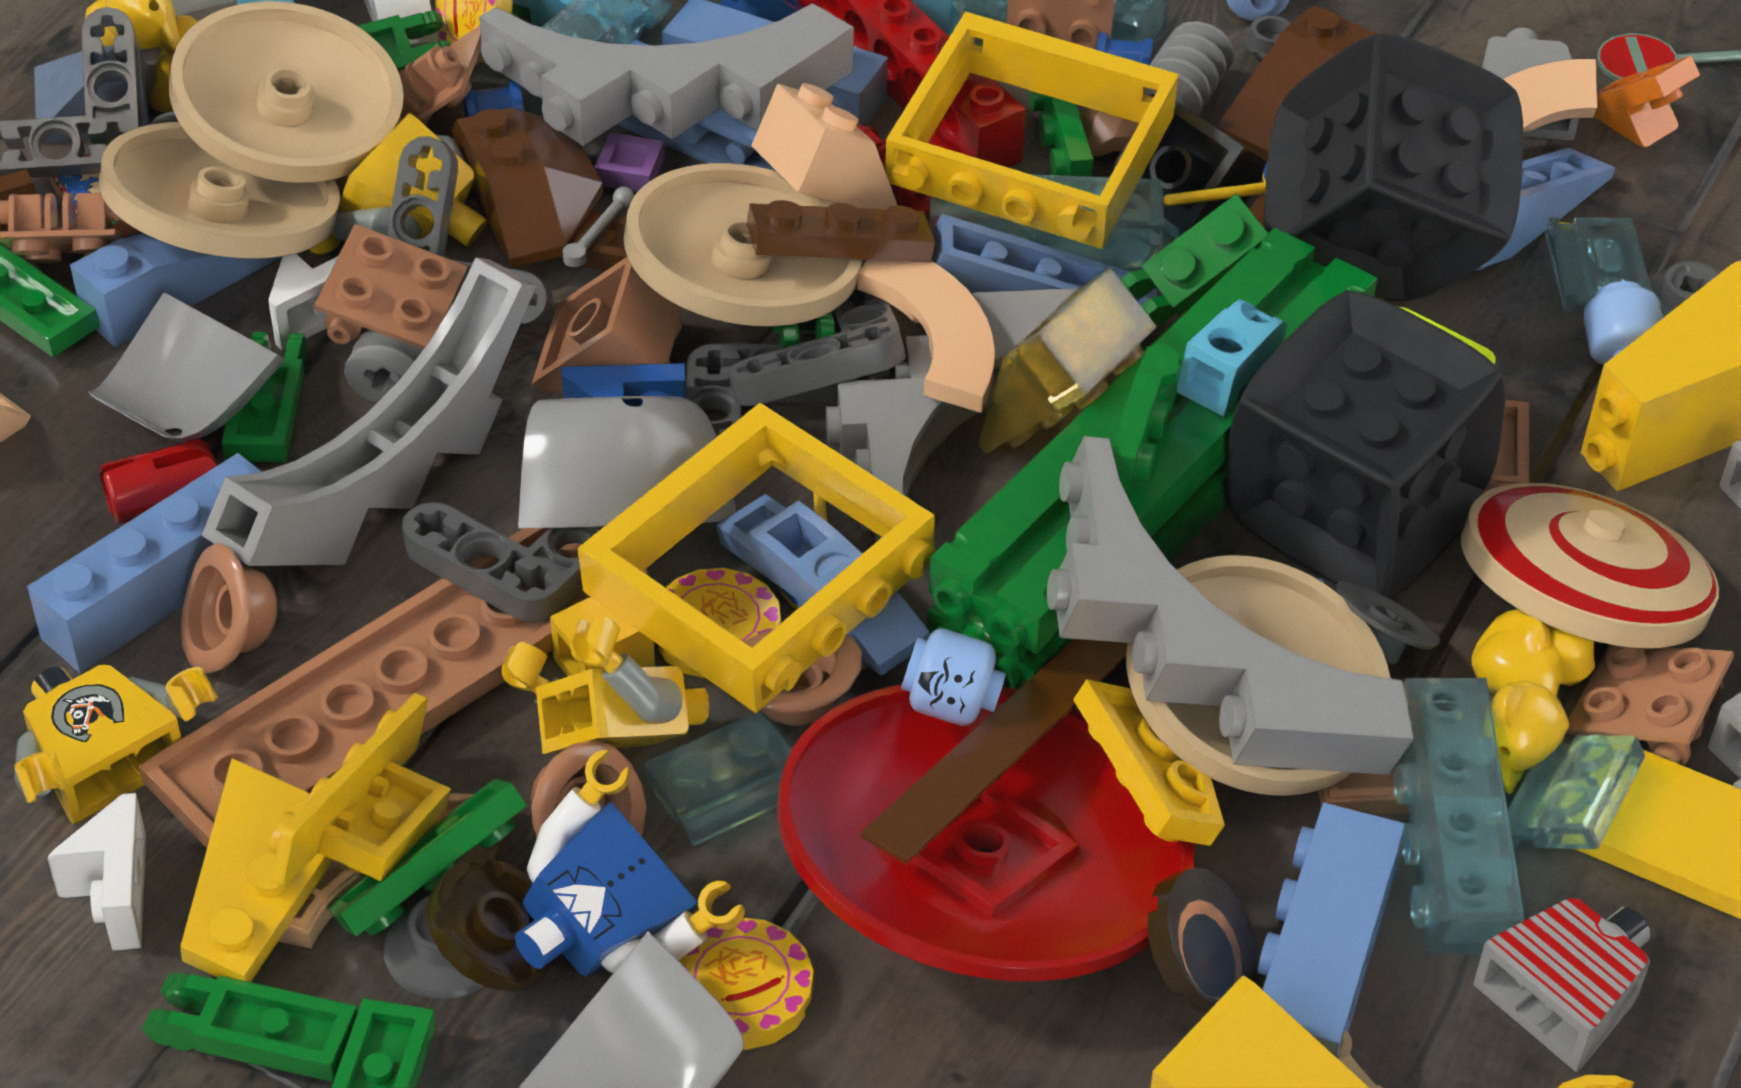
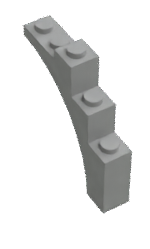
[479,3,854,146]
[201,257,536,566]
[826,287,1122,544]
[1047,436,1413,775]

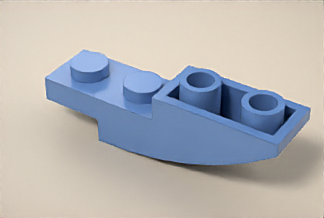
[716,494,930,676]

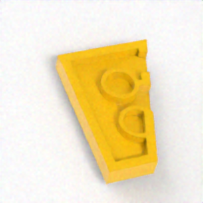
[1073,679,1225,846]
[180,758,333,982]

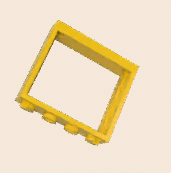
[885,11,1179,249]
[578,403,936,713]

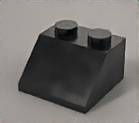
[1099,100,1268,240]

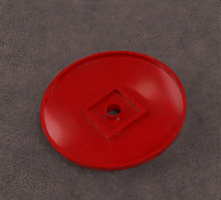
[777,685,1195,981]

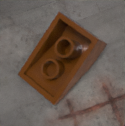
[1216,4,1379,160]

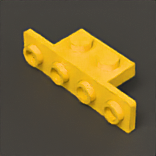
[269,693,451,887]

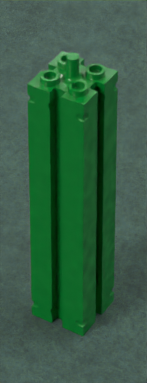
[927,228,1378,690]

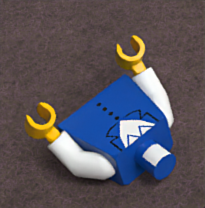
[515,750,745,977]

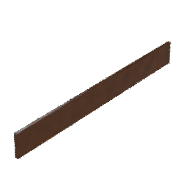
[860,639,1127,864]

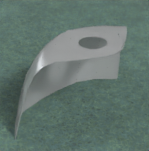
[88,292,285,442]
[518,396,736,528]
[519,931,744,1088]

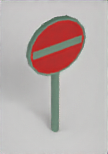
[1597,33,1741,81]

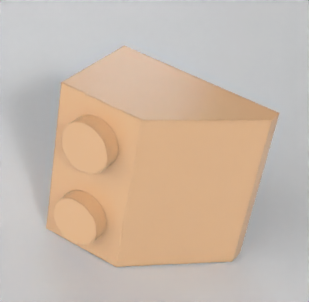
[751,83,898,209]

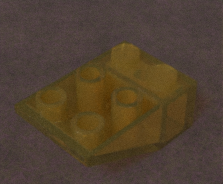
[978,268,1157,454]

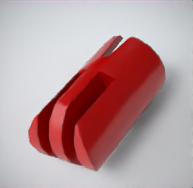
[99,439,218,524]

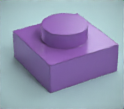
[594,133,665,192]

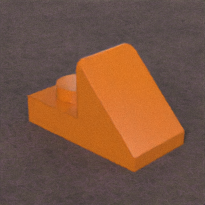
[1594,55,1700,147]

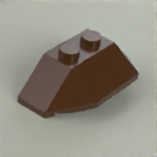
[449,107,603,268]

